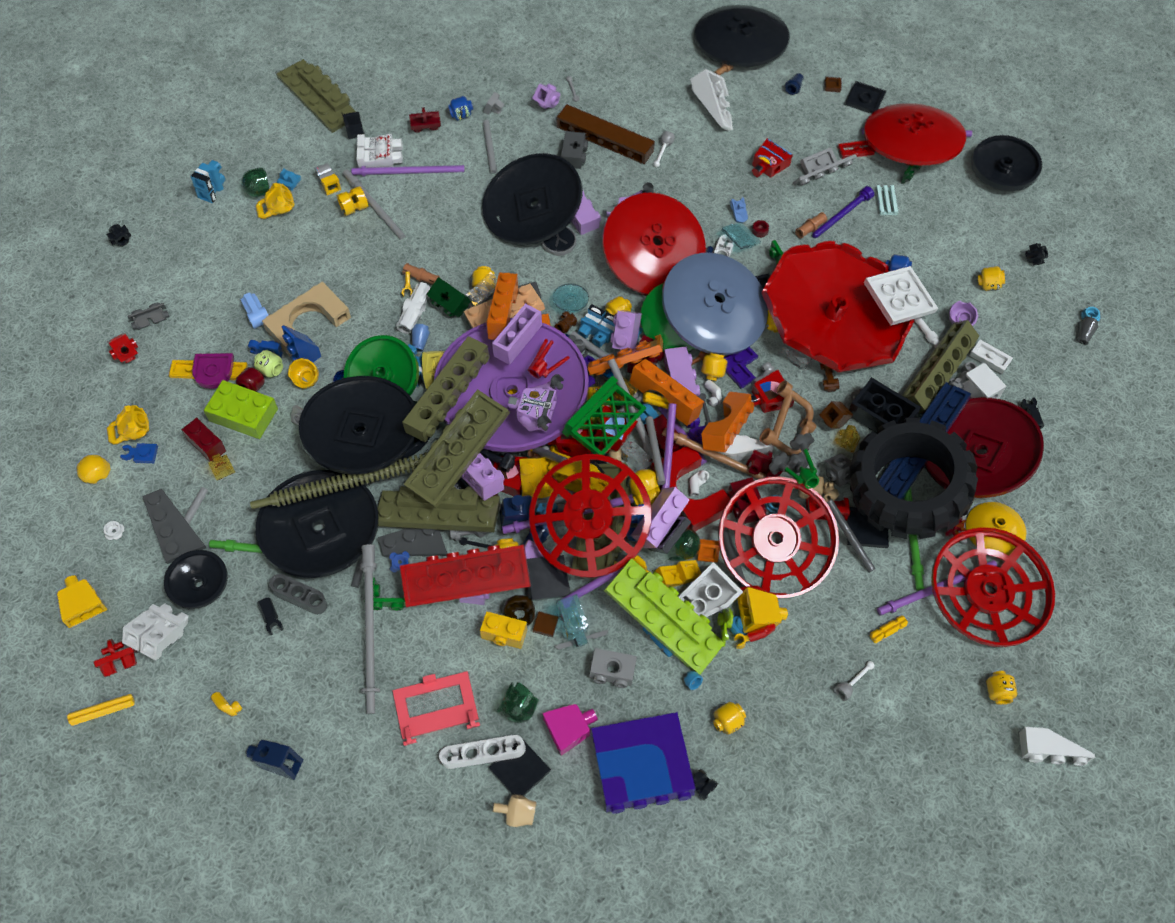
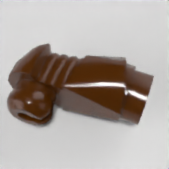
[555,311,577,333]

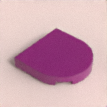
[192,353,234,389]

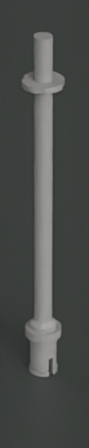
[360,544,380,714]

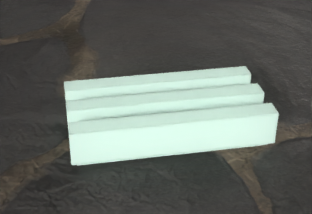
[876,185,898,215]

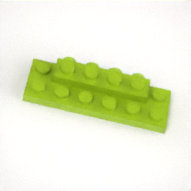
[603,559,724,675]

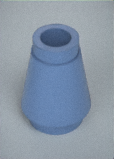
[412,324,430,352]

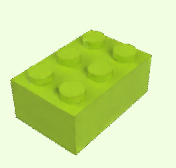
[203,380,278,439]

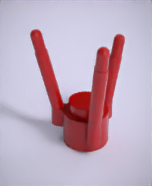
[528,339,570,379]

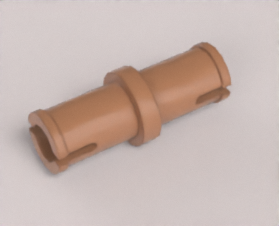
[795,212,827,238]
[402,263,440,285]

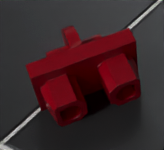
[409,107,441,132]
[746,450,783,478]

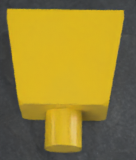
[57,575,107,628]

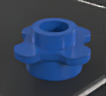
[389,551,410,573]

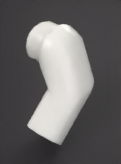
[704,380,722,407]
[689,470,709,496]

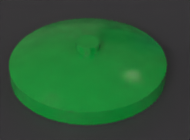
[641,283,696,352]
[344,335,419,396]

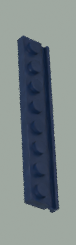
[878,382,971,499]

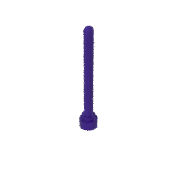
[812,186,875,239]

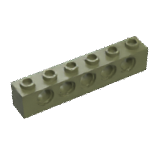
[902,320,979,414]
[403,336,490,442]

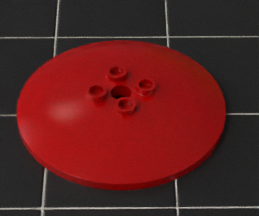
[864,103,966,165]
[602,192,706,296]

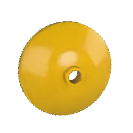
[966,502,1026,555]

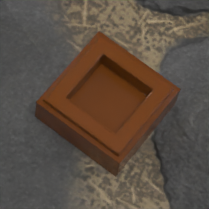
[825,77,842,93]
[533,611,559,638]

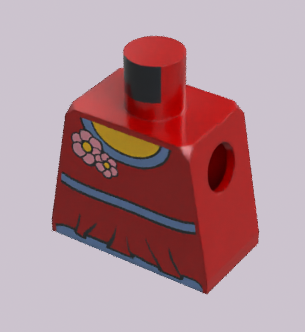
[752,138,793,178]

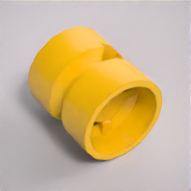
[337,186,368,216]

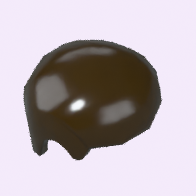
[503,595,535,626]

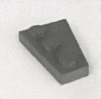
[378,528,447,557]

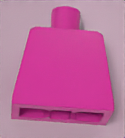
[543,704,598,756]

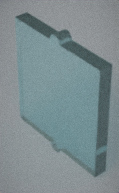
[721,222,761,249]

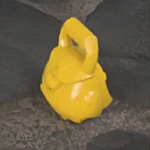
[256,183,295,219]
[107,405,149,444]

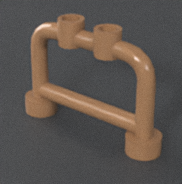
[759,380,817,456]

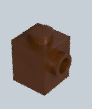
[819,401,853,429]

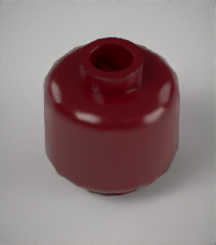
[236,367,265,392]

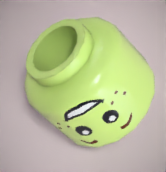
[254,350,283,378]

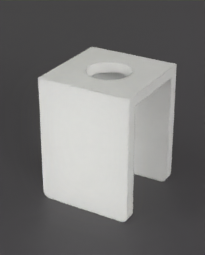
[962,363,1006,399]

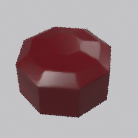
[752,220,769,238]

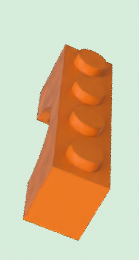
[487,272,518,340]
[629,359,704,426]
[701,391,754,453]

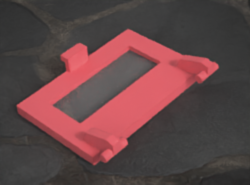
[392,671,480,746]

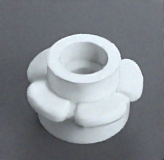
[104,521,124,540]

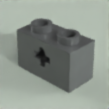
[561,131,588,169]

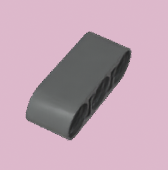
[269,574,328,615]

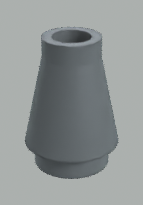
[1077,317,1099,345]

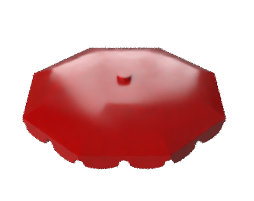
[761,241,915,372]

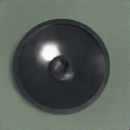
[972,135,1042,191]

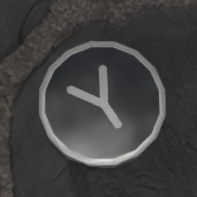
[542,226,576,256]

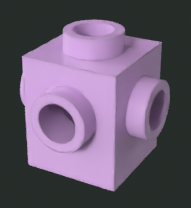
[532,83,561,109]

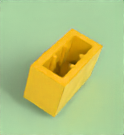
[480,611,527,649]

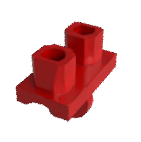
[93,639,138,677]

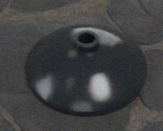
[164,550,228,609]

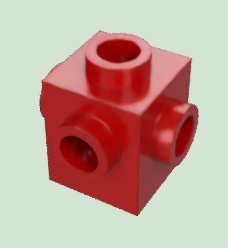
[107,333,139,363]

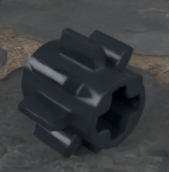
[106,224,131,246]
[1025,243,1048,266]

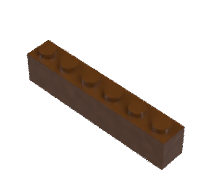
[557,104,655,165]

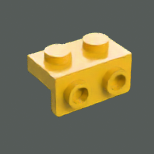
[519,457,554,498]

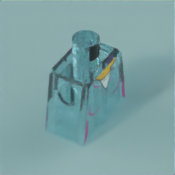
[555,594,588,648]

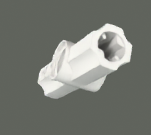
[396,282,431,334]

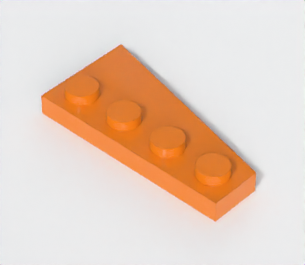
[588,334,663,375]

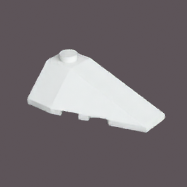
[690,69,733,131]
[679,562,743,617]

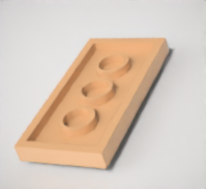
[463,284,545,328]

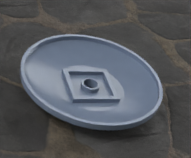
[662,253,768,355]

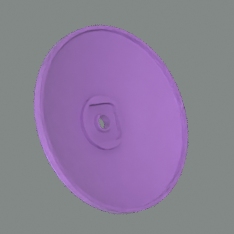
[434,318,589,452]

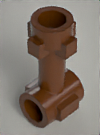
[820,363,840,392]

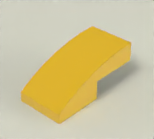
[655,560,701,587]

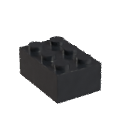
[849,377,921,434]

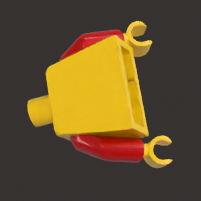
[734,585,788,649]

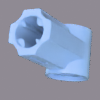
[240,292,268,329]

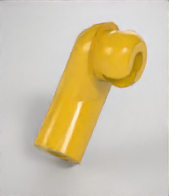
[211,692,242,716]

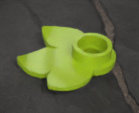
[717,607,733,647]

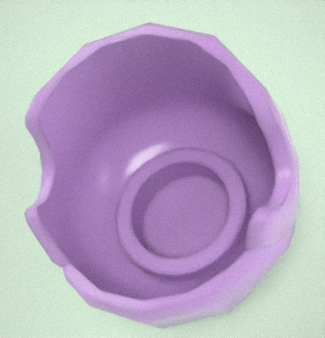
[949,301,978,326]

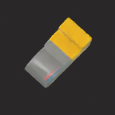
[314,163,341,195]

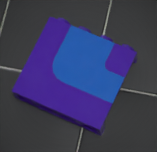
[591,712,695,814]

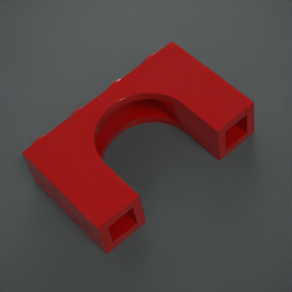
[651,446,734,533]

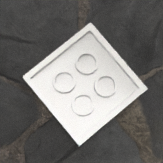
[863,266,938,326]

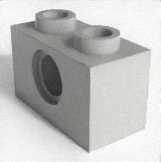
[590,648,637,688]

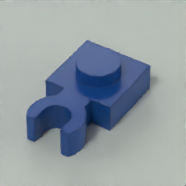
[248,340,283,357]
[120,443,158,464]

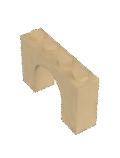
[262,281,351,356]

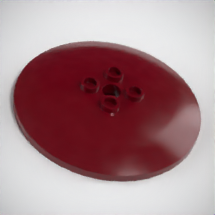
[925,397,1044,498]

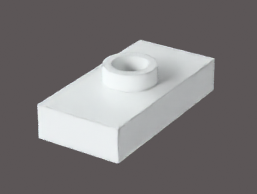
[969,340,1013,374]

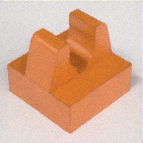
[697,539,720,562]

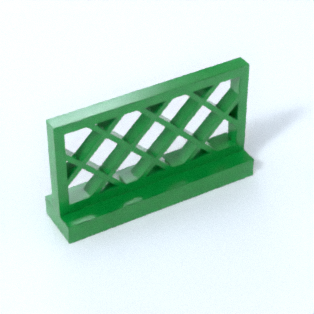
[562,376,647,455]

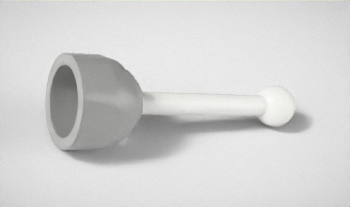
[653,131,675,167]
[834,661,875,701]

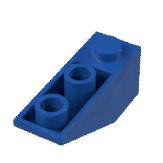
[281,325,322,362]

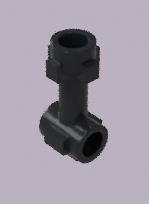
[480,449,516,472]

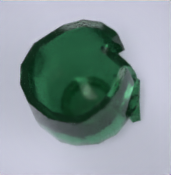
[241,167,269,198]
[669,528,701,561]
[496,682,540,723]

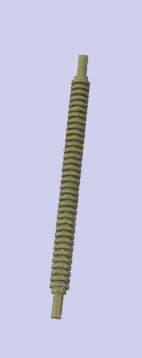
[250,452,427,509]

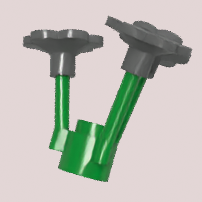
[769,433,819,489]

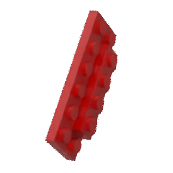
[400,545,531,607]

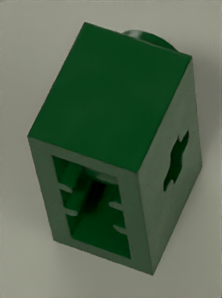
[426,277,472,317]

